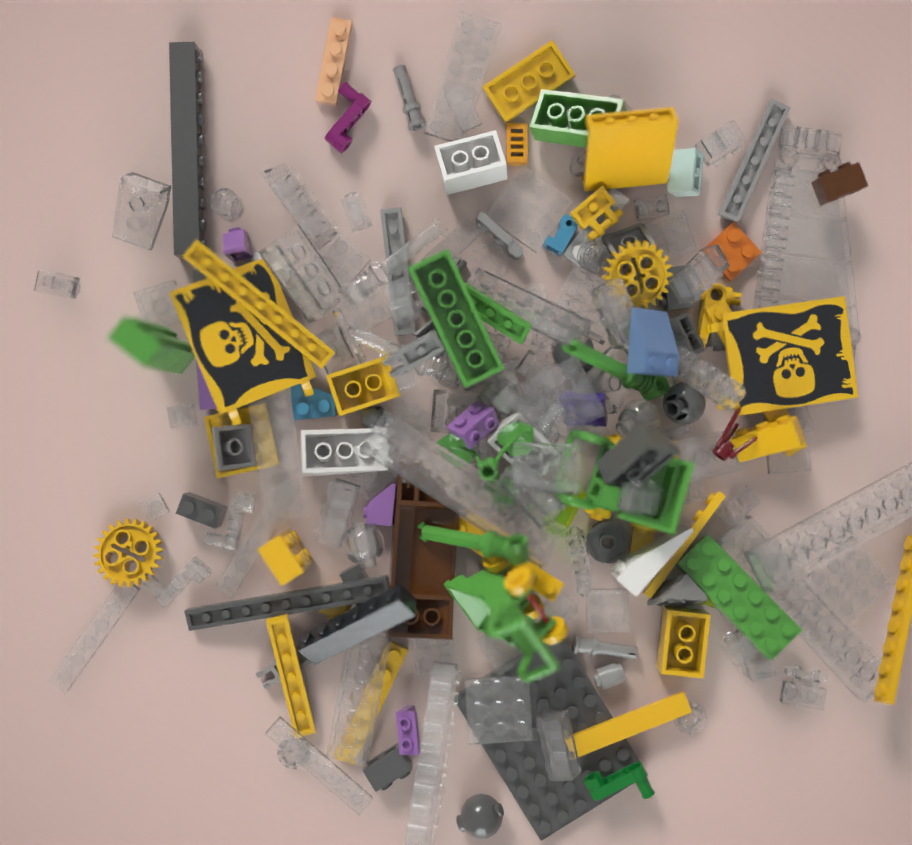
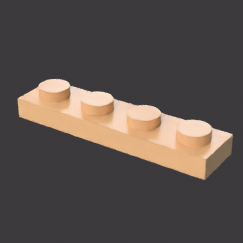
[315,17,353,106]

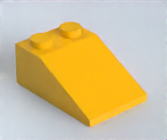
[326,356,400,416]

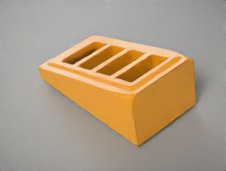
[506,123,528,166]

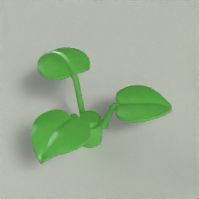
[437,422,534,512]

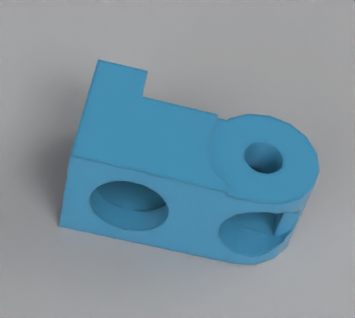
[542,214,578,257]

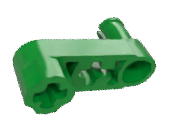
[583,762,655,801]

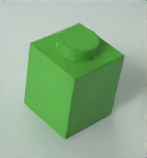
[587,476,626,510]

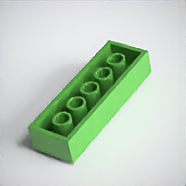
[407,249,504,388]
[107,316,195,374]
[675,534,803,660]

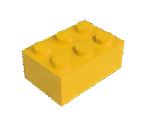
[257,528,313,586]
[656,606,711,679]

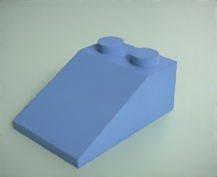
[627,307,679,376]

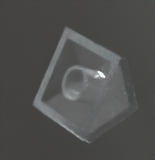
[315,322,358,375]

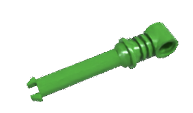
[562,340,670,401]
[417,522,530,565]

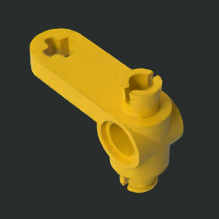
[693,283,742,347]

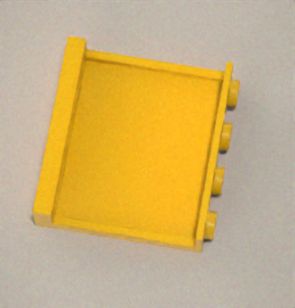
[581,107,679,192]

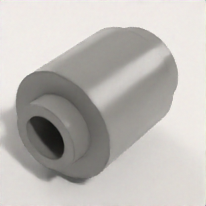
[593,663,626,690]

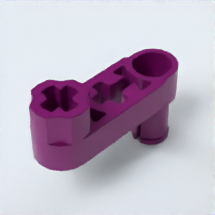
[325,82,372,154]

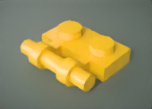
[569,185,624,242]

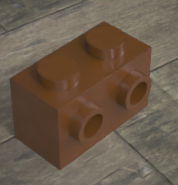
[811,161,868,206]

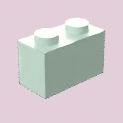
[667,148,704,197]

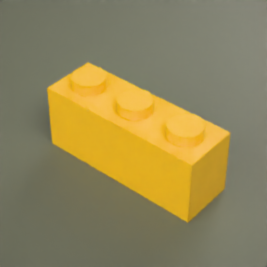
[730,415,805,462]

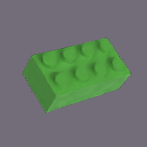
[529,89,627,148]

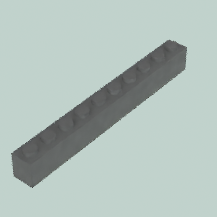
[169,42,207,258]

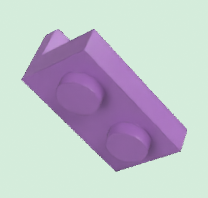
[447,401,499,450]
[396,705,420,755]

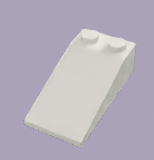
[301,428,388,476]
[611,524,694,597]

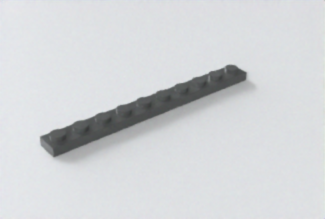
[184,575,391,631]

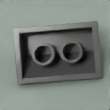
[596,423,680,490]

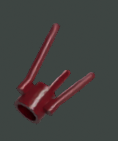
[712,407,758,461]

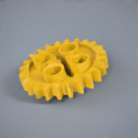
[602,240,673,310]
[93,518,165,588]

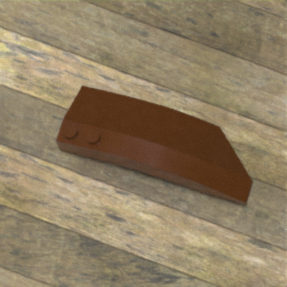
[386,462,460,640]

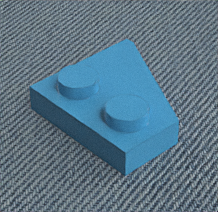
[290,384,337,420]

